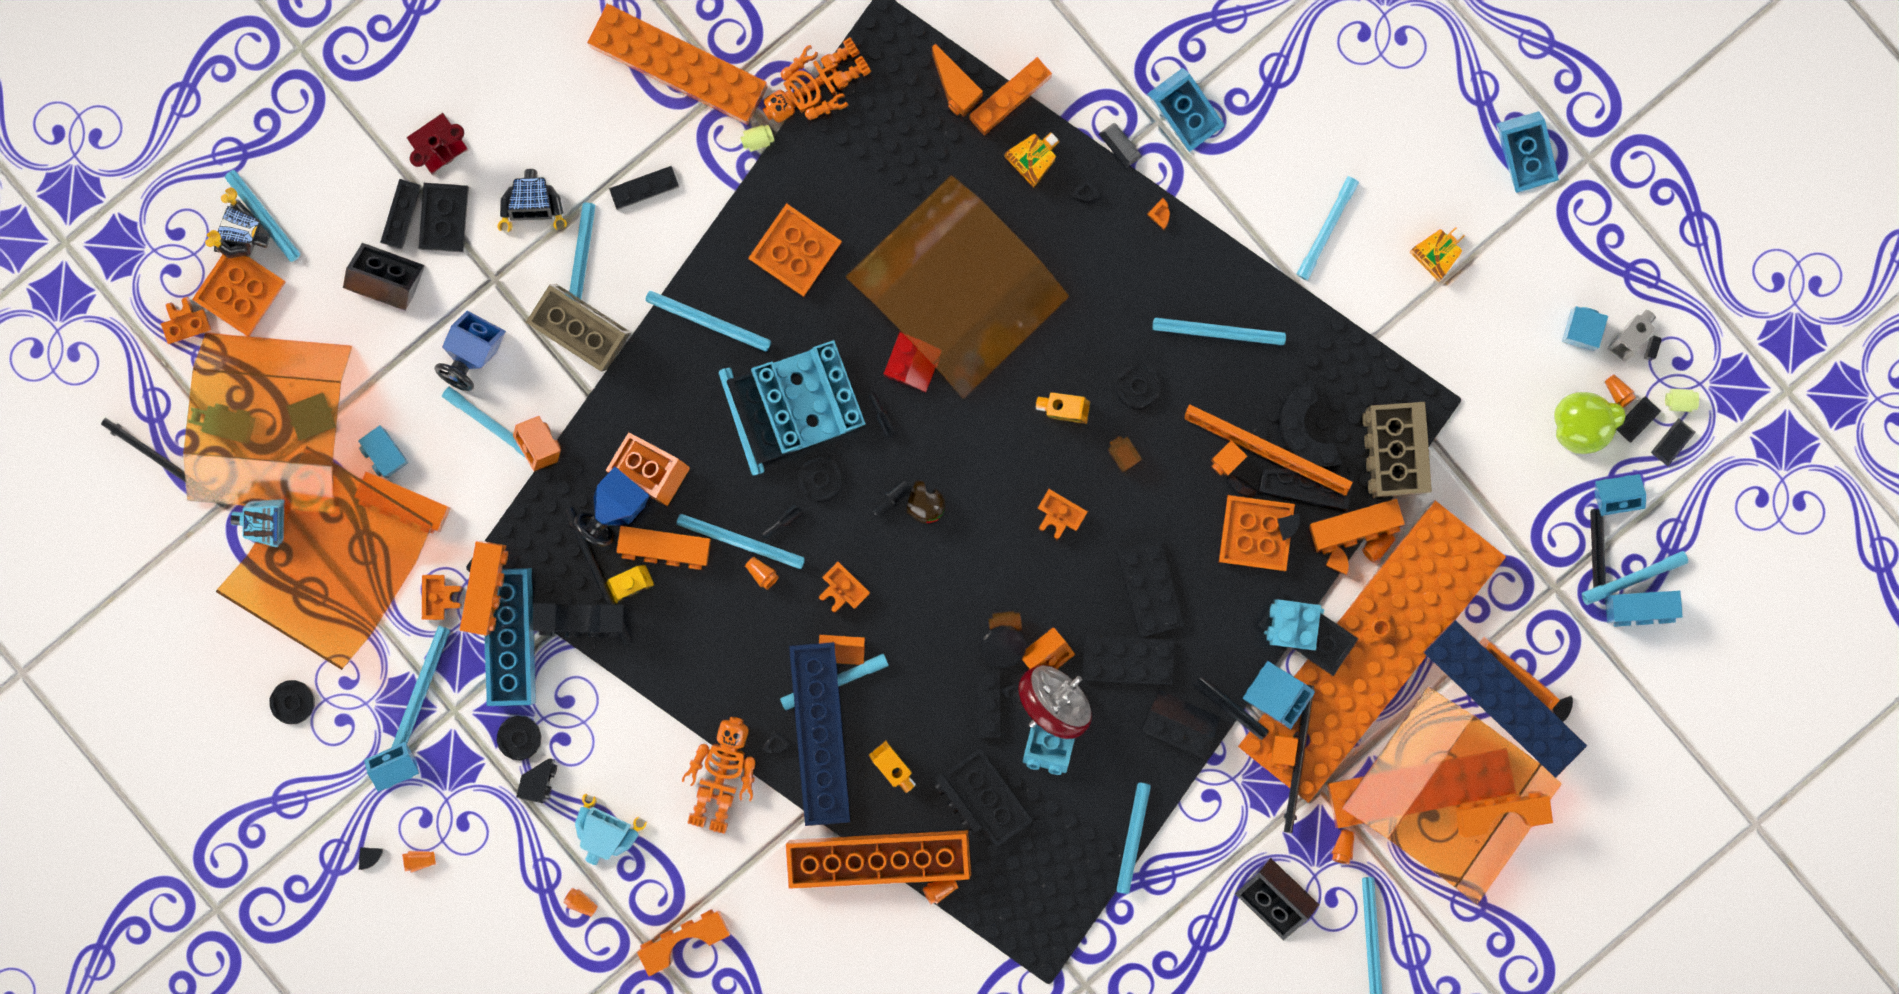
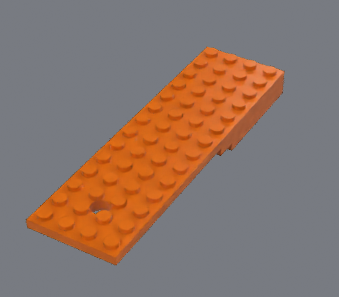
[1238,500,1506,803]

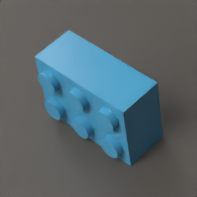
[1605,590,1683,627]

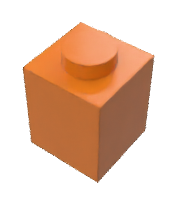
[1211,440,1247,476]
[1271,734,1298,769]

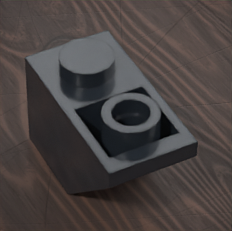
[516,758,558,803]

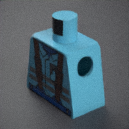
[231,499,284,547]

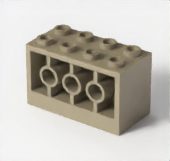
[525,284,632,372]
[1363,402,1432,499]

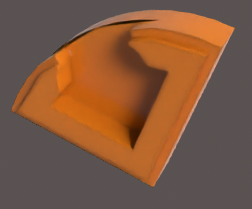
[1147,198,1170,230]
[1326,546,1349,575]

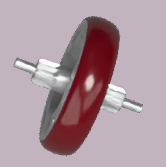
[1018,665,1092,739]

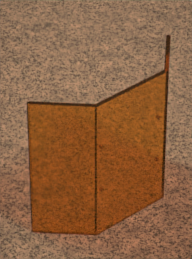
[846,175,1069,399]
[183,333,352,514]
[215,446,433,670]
[1342,686,1562,905]

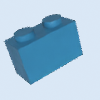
[358,425,409,478]
[1595,474,1646,516]
[364,742,419,792]

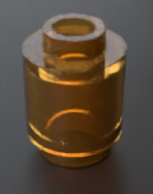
[989,611,1022,631]

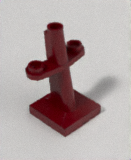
[406,113,469,175]

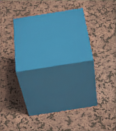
[1561,306,1608,351]

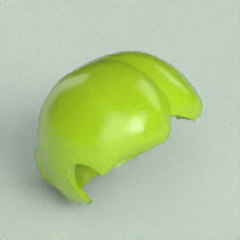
[1554,392,1626,454]

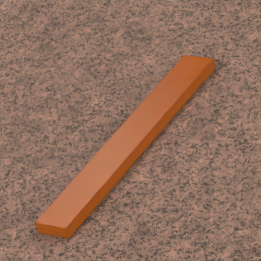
[1184,404,1353,496]

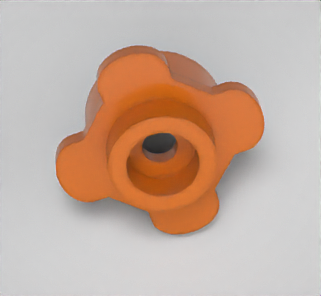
[1368,614,1394,641]

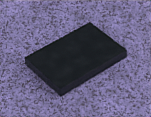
[418,182,469,253]

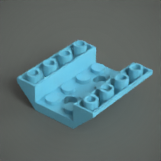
[751,340,865,454]

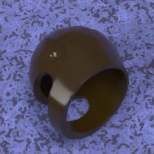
[906,480,945,524]

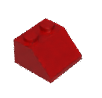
[884,332,942,392]

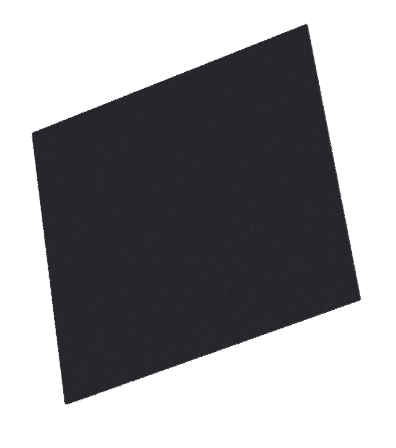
[466,0,1461,984]

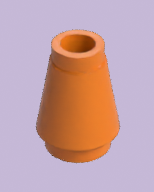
[1604,374,1636,408]
[1362,532,1396,563]
[745,557,778,590]
[1331,829,1355,864]
[402,851,436,873]
[923,880,958,904]
[563,887,598,917]

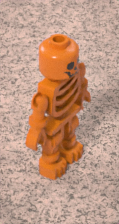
[762,38,871,123]
[682,717,755,834]

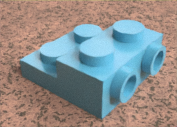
[1267,600,1321,650]
[1023,724,1075,775]

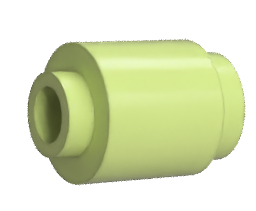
[740,124,775,152]
[1665,389,1699,412]

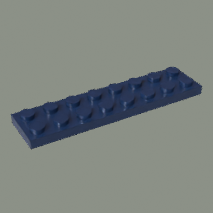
[1423,619,1588,778]
[789,642,850,826]

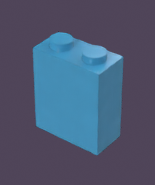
[1243,661,1315,730]

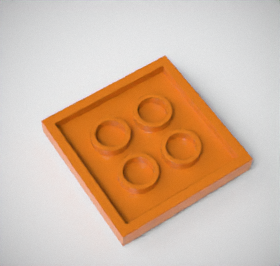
[748,203,842,297]
[192,254,286,337]
[1219,495,1295,571]

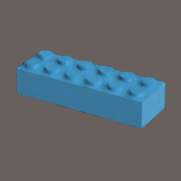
[484,568,536,706]

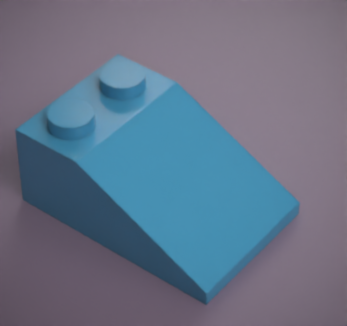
[1147,68,1225,152]
[1496,111,1559,193]

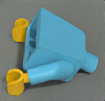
[575,793,647,865]

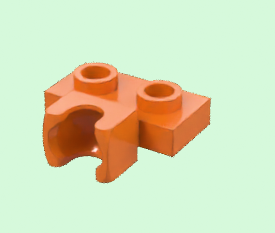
[160,297,212,344]
[1037,489,1088,540]
[819,562,870,613]
[421,575,463,620]

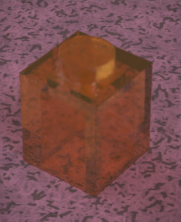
[1108,436,1142,473]

